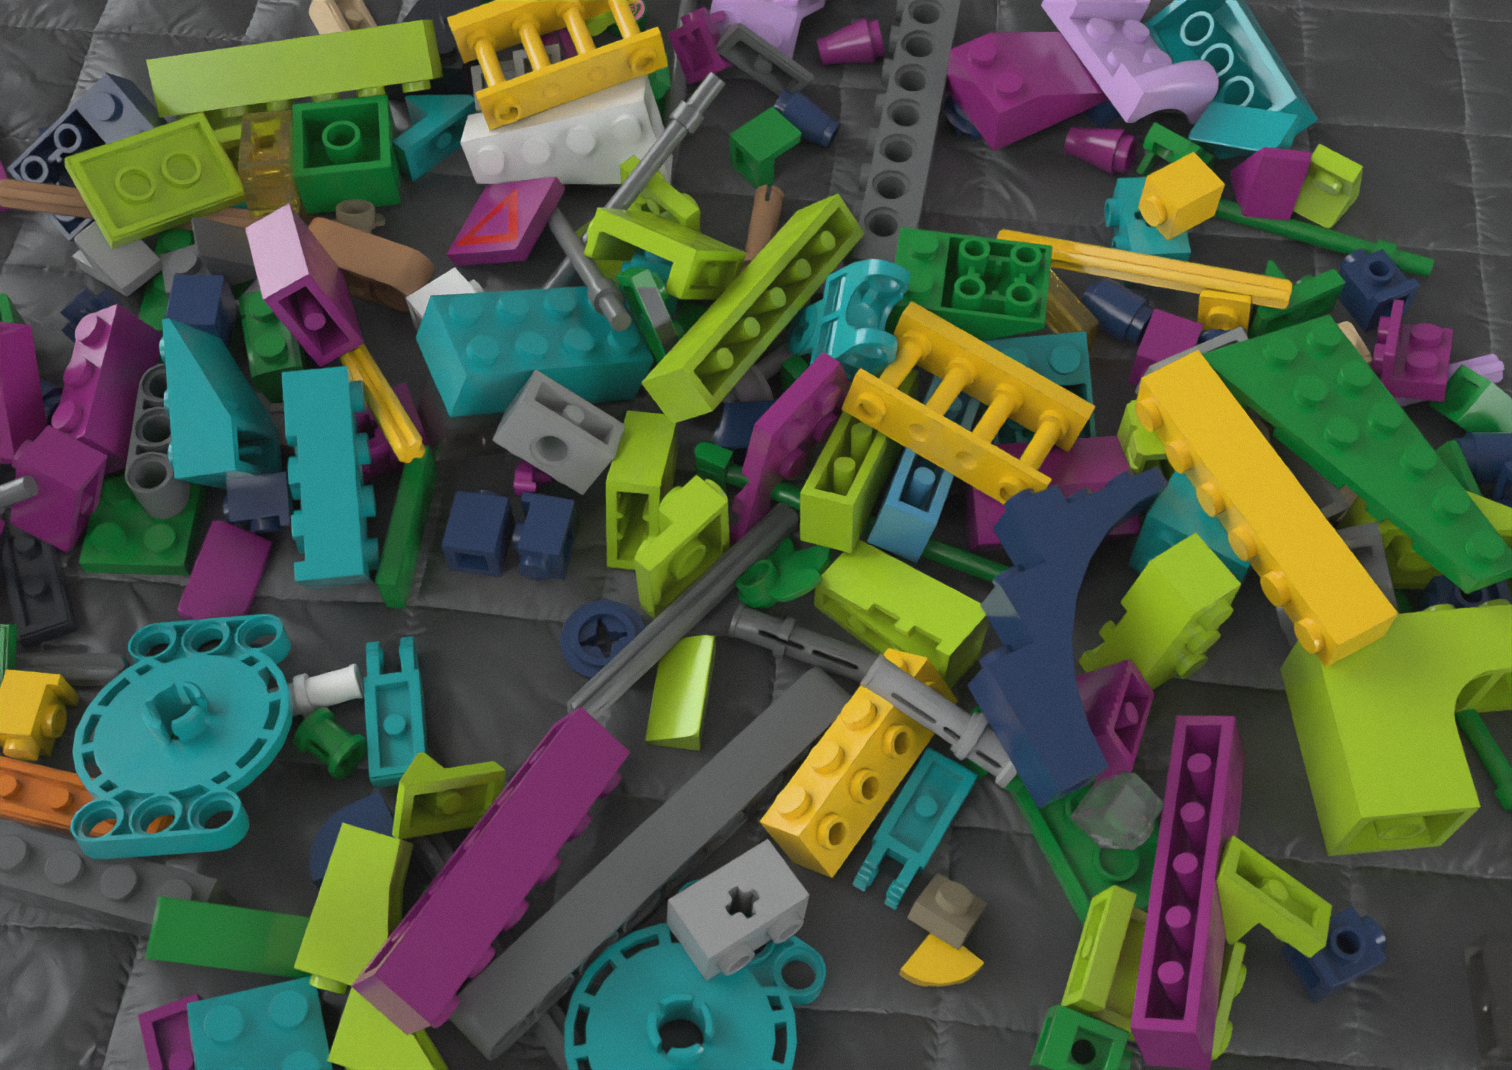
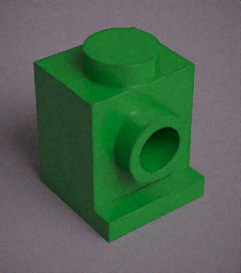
[1029,1004,1132,1070]

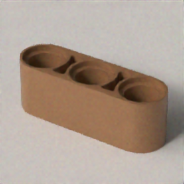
[308,217,435,312]

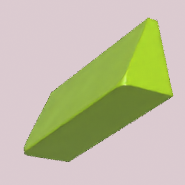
[645,635,716,751]

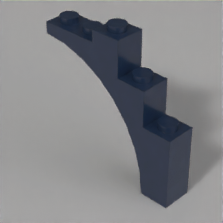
[967,466,1169,809]

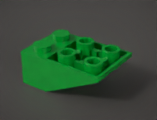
[885,227,1052,341]

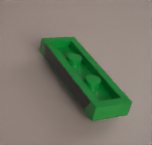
[615,267,694,418]

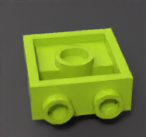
[634,475,730,619]

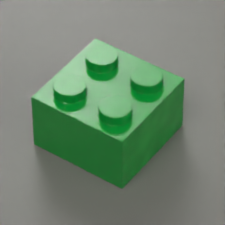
[292,94,401,214]

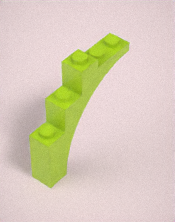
[294,823,449,1070]

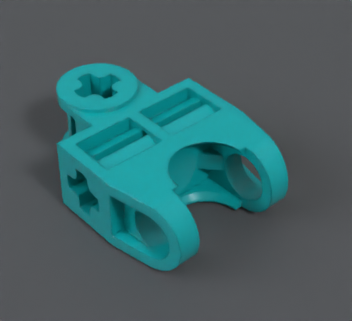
[787,259,911,384]

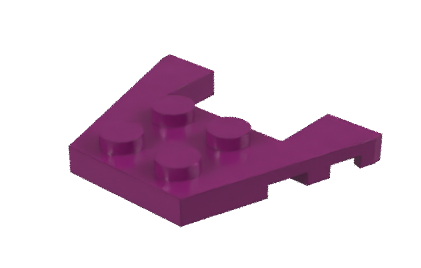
[729,352,851,545]

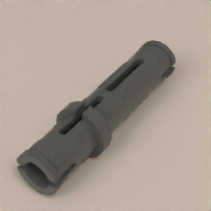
[728,603,879,683]

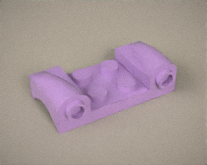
[1041,0,1219,124]

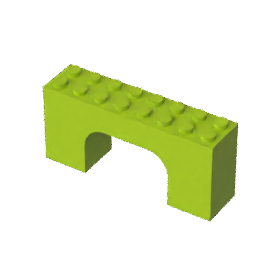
[1280,599,1512,856]

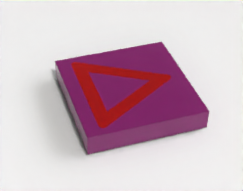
[446,177,565,266]

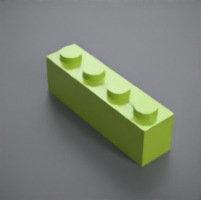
[800,368,919,553]

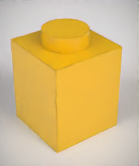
[1138,152,1225,241]

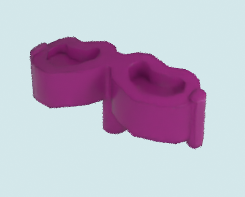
[513,459,553,498]

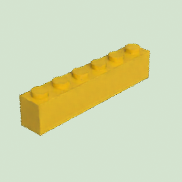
[1135,350,1398,667]

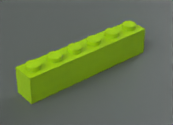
[146,20,443,120]
[641,194,865,424]

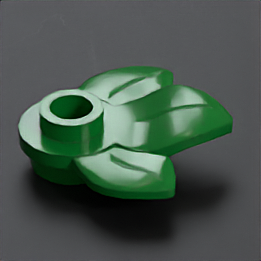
[736,537,833,608]

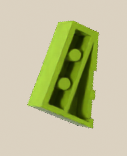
[1078,532,1241,690]
[814,539,989,690]

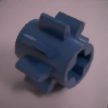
[60,287,124,343]

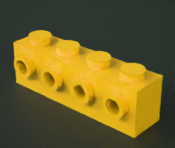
[760,648,958,878]

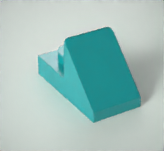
[393,95,477,182]

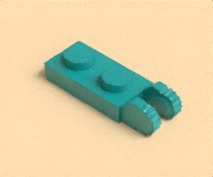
[363,636,428,788]
[853,747,978,911]

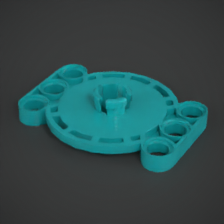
[70,614,293,859]
[564,879,826,1070]

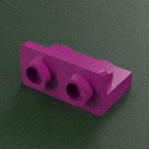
[1372,300,1453,402]

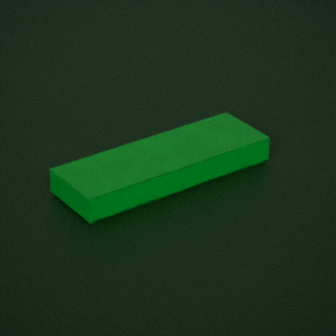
[375,446,438,609]
[145,896,312,978]

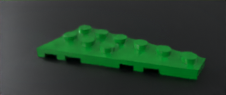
[1202,315,1512,594]

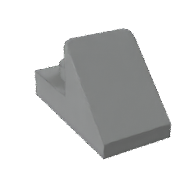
[72,221,162,297]

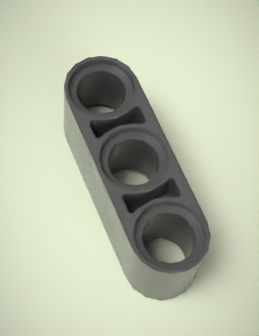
[125,363,191,519]

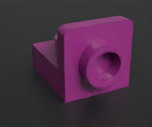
[668,7,733,85]

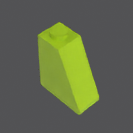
[606,410,678,570]

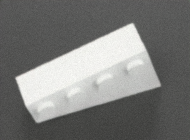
[460,75,673,184]

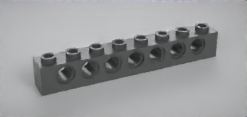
[843,0,962,266]

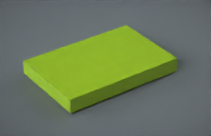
[65,112,249,249]

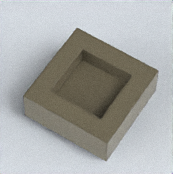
[907,872,988,950]

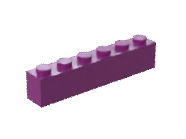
[351,706,630,1035]
[1130,716,1246,1070]

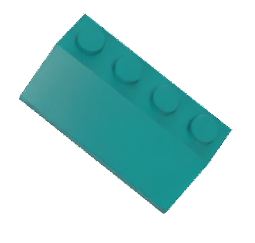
[1144,0,1318,160]

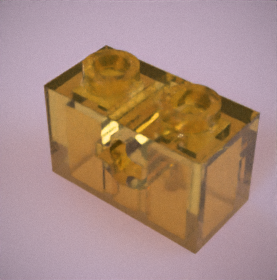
[238,110,300,217]

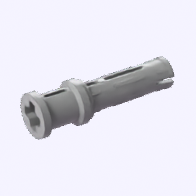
[860,654,1017,788]

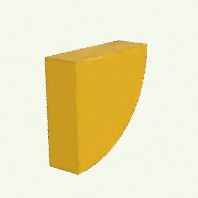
[899,933,984,987]

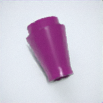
[817,18,885,66]
[1064,126,1138,176]

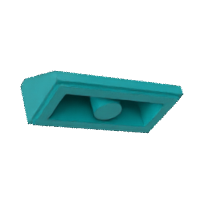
[1188,101,1301,157]

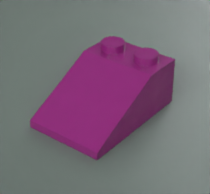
[945,32,1109,151]

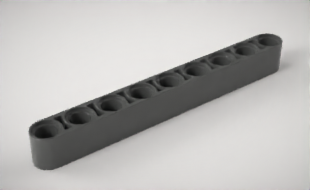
[449,666,852,1060]

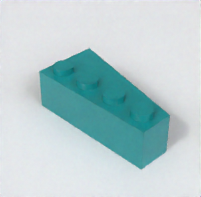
[282,366,381,590]

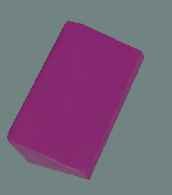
[177,520,274,621]

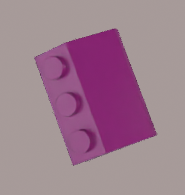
[52,304,163,475]
[963,436,1140,551]

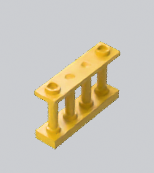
[447,0,668,131]
[841,301,1096,505]

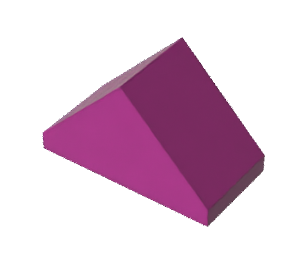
[1230,147,1311,221]

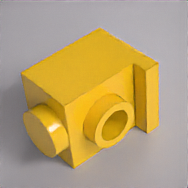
[0,669,80,762]

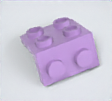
[710,0,825,59]

